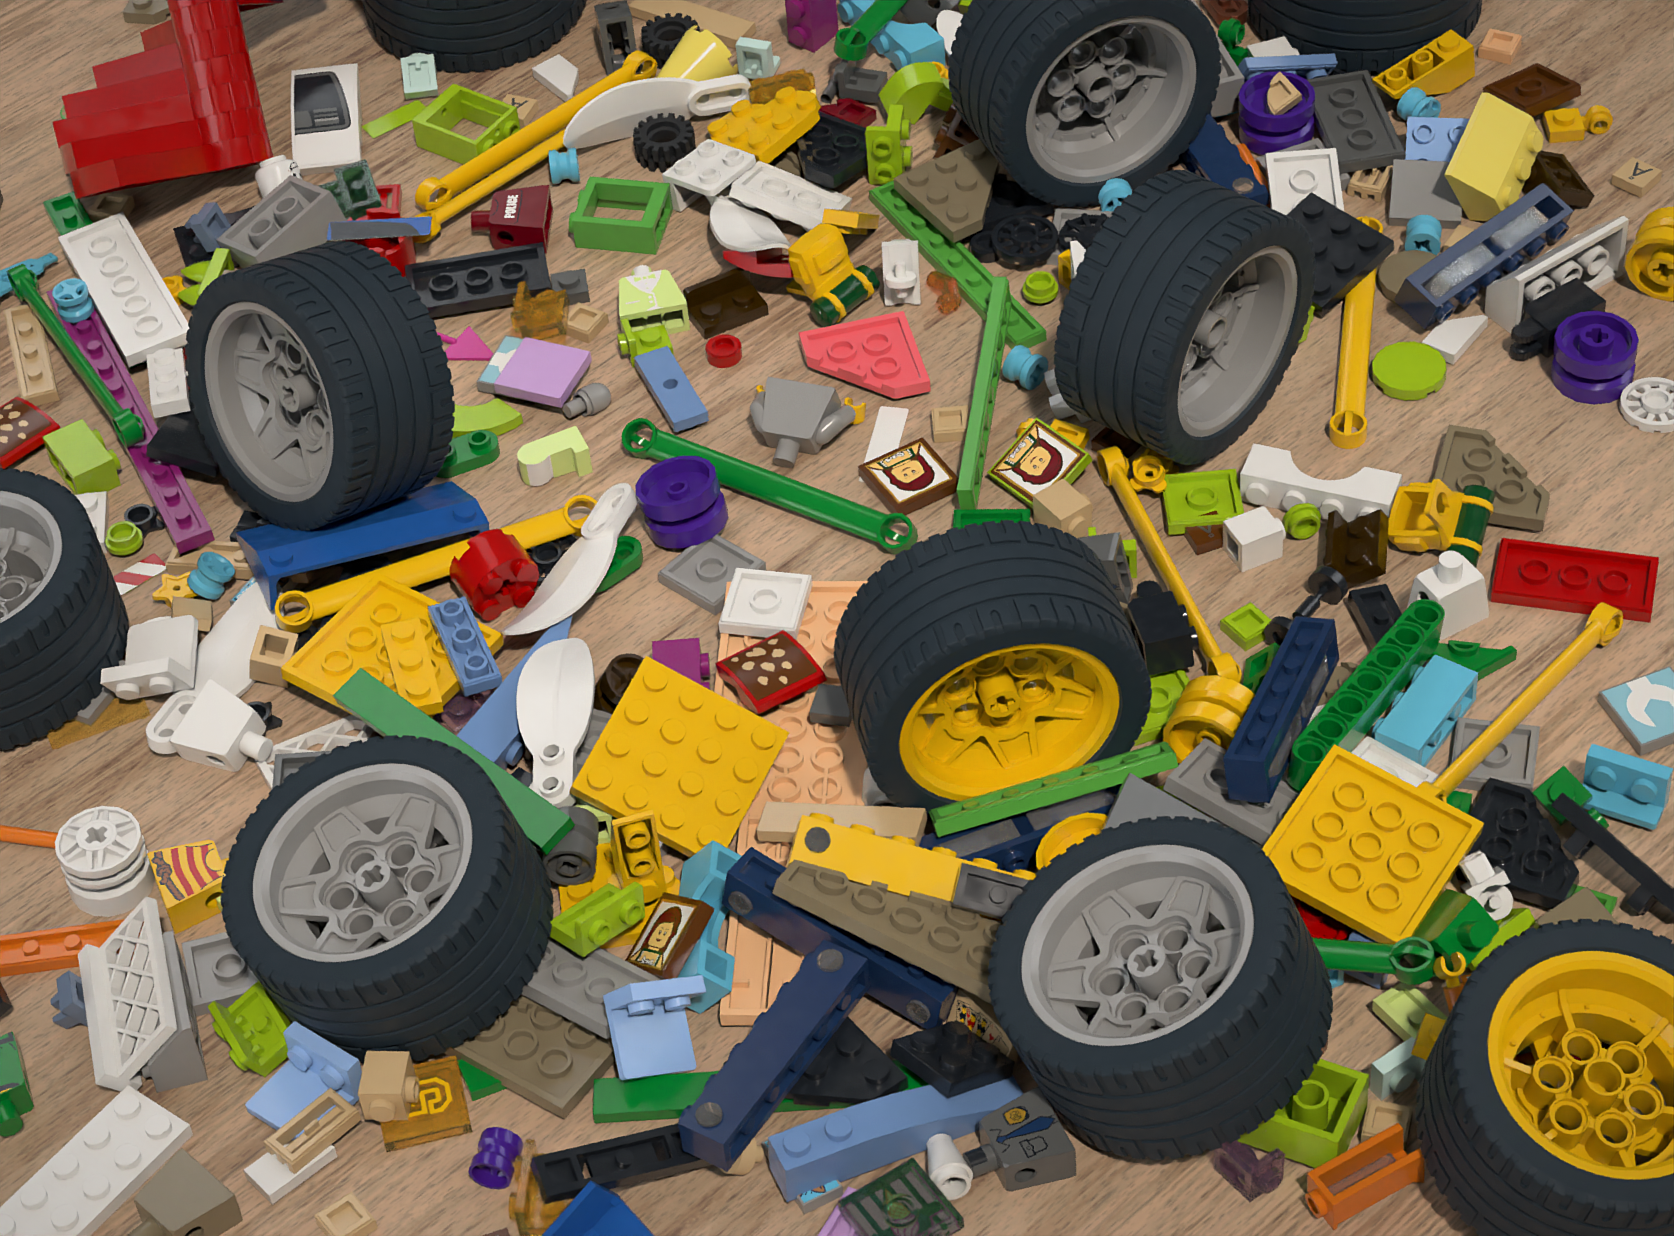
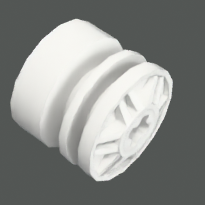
[55,806,155,917]

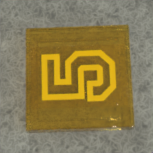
[380,1055,473,1152]

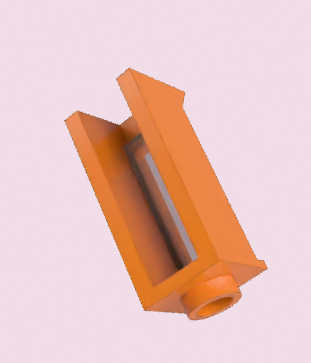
[1305,1123,1425,1230]

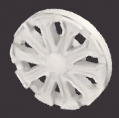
[1620,377,1674,433]

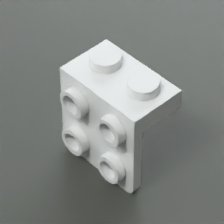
[662,139,756,212]
[100,615,198,700]

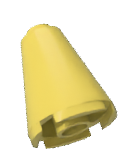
[656,25,738,81]

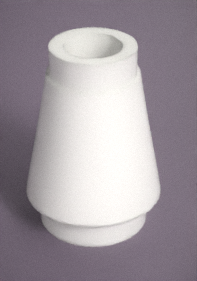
[926,1134,973,1200]

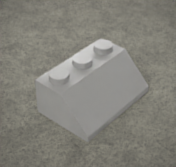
[216,175,347,268]
[131,930,208,1093]

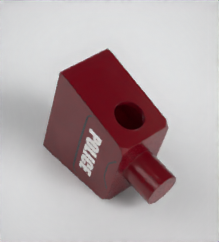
[471,185,554,254]

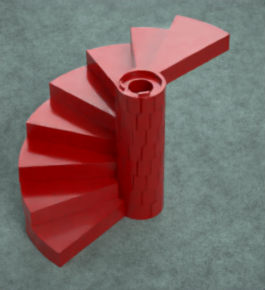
[52,0,283,199]

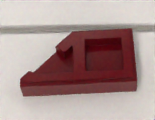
[819,98,877,128]

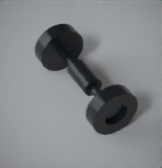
[1264,566,1348,646]

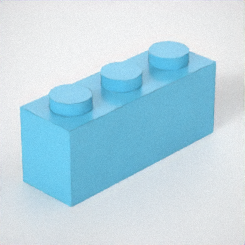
[1371,654,1478,767]

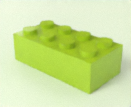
[1236,1059,1369,1168]

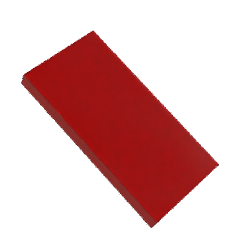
[1491,538,1659,623]

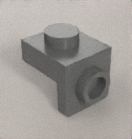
[834,59,888,103]

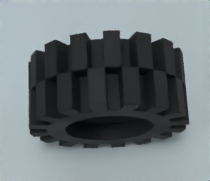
[641,13,700,69]
[633,113,696,173]

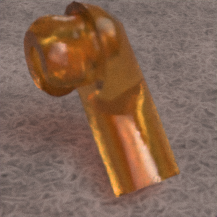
[927,271,962,314]

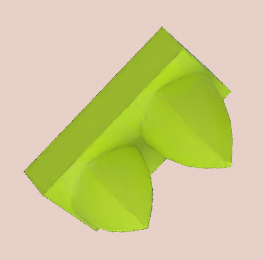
[178,248,235,307]

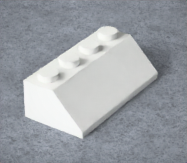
[1485,216,1629,334]

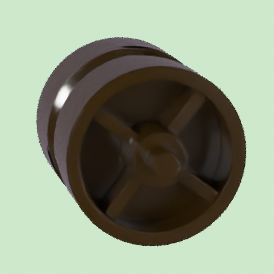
[593,653,644,714]

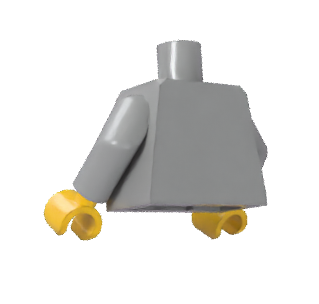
[750,377,866,468]

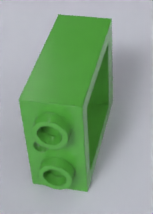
[569,177,673,255]

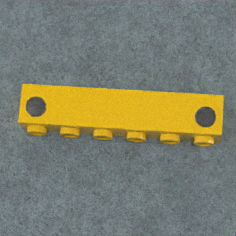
[786,813,1036,921]

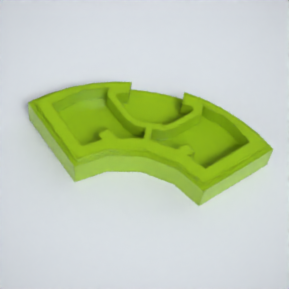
[451,398,523,439]

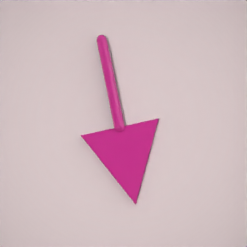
[437,326,493,361]

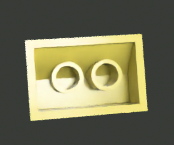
[1444,92,1544,221]

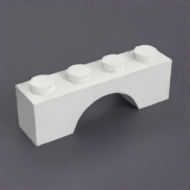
[1240,443,1402,522]

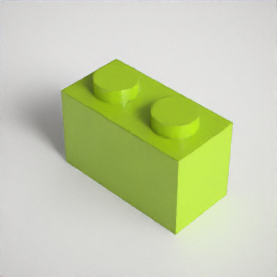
[43,419,121,495]

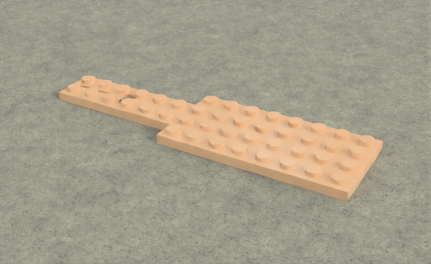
[714,581,868,1026]

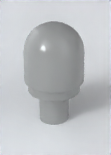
[563,383,611,418]

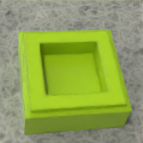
[1220,602,1271,652]

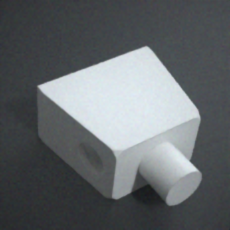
[1407,551,1489,641]
[169,679,273,772]

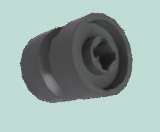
[542,806,599,885]

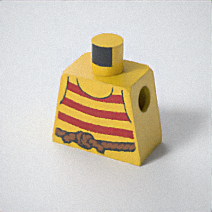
[147,839,230,934]

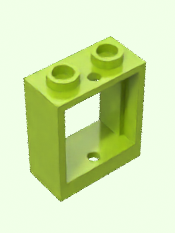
[412,83,520,165]

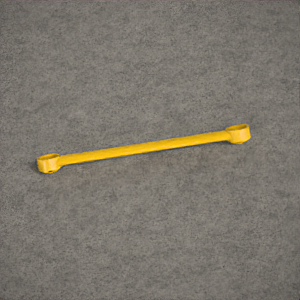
[415,50,657,212]
[413,128,566,243]
[1329,216,1383,449]
[1096,446,1242,684]
[275,495,597,633]
[1417,602,1623,803]

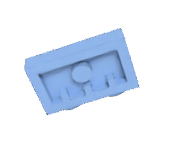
[1405,117,1469,162]
[603,975,706,1081]
[245,1021,362,1141]

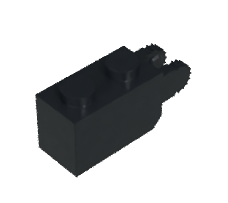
[1510,278,1606,361]
[1127,580,1199,676]

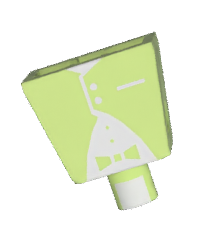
[619,265,690,334]

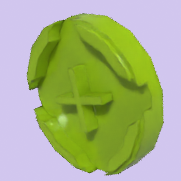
[1372,341,1447,401]

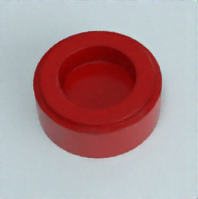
[705,334,742,368]

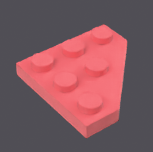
[798,311,931,399]

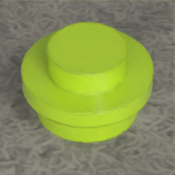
[1023,271,1058,304]
[1282,503,1321,539]
[105,521,143,555]

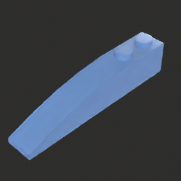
[456,614,573,770]
[768,1075,1024,1202]

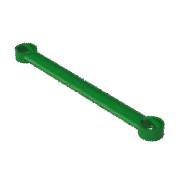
[834,0,908,61]
[6,264,145,448]
[621,418,918,555]
[1312,937,1436,985]

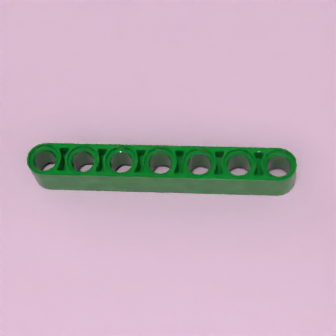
[1287,599,1445,791]

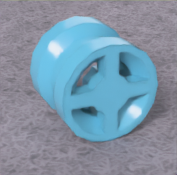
[1397,87,1441,121]
[549,148,580,184]
[1098,178,1132,212]
[1405,215,1442,255]
[52,278,94,323]
[1002,345,1048,390]
[187,552,235,600]

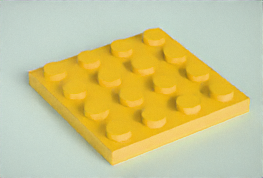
[281,573,504,718]
[569,656,790,858]
[1262,744,1484,944]

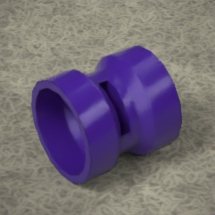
[468,1127,524,1190]

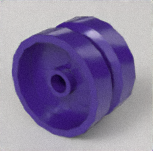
[1238,71,1315,155]
[1551,311,1639,405]
[635,456,728,548]

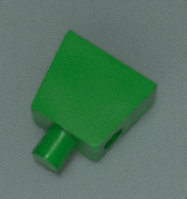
[1404,889,1499,977]

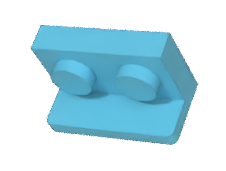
[1582,744,1673,830]

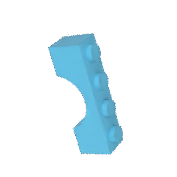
[838,0,946,70]
[677,840,742,1014]

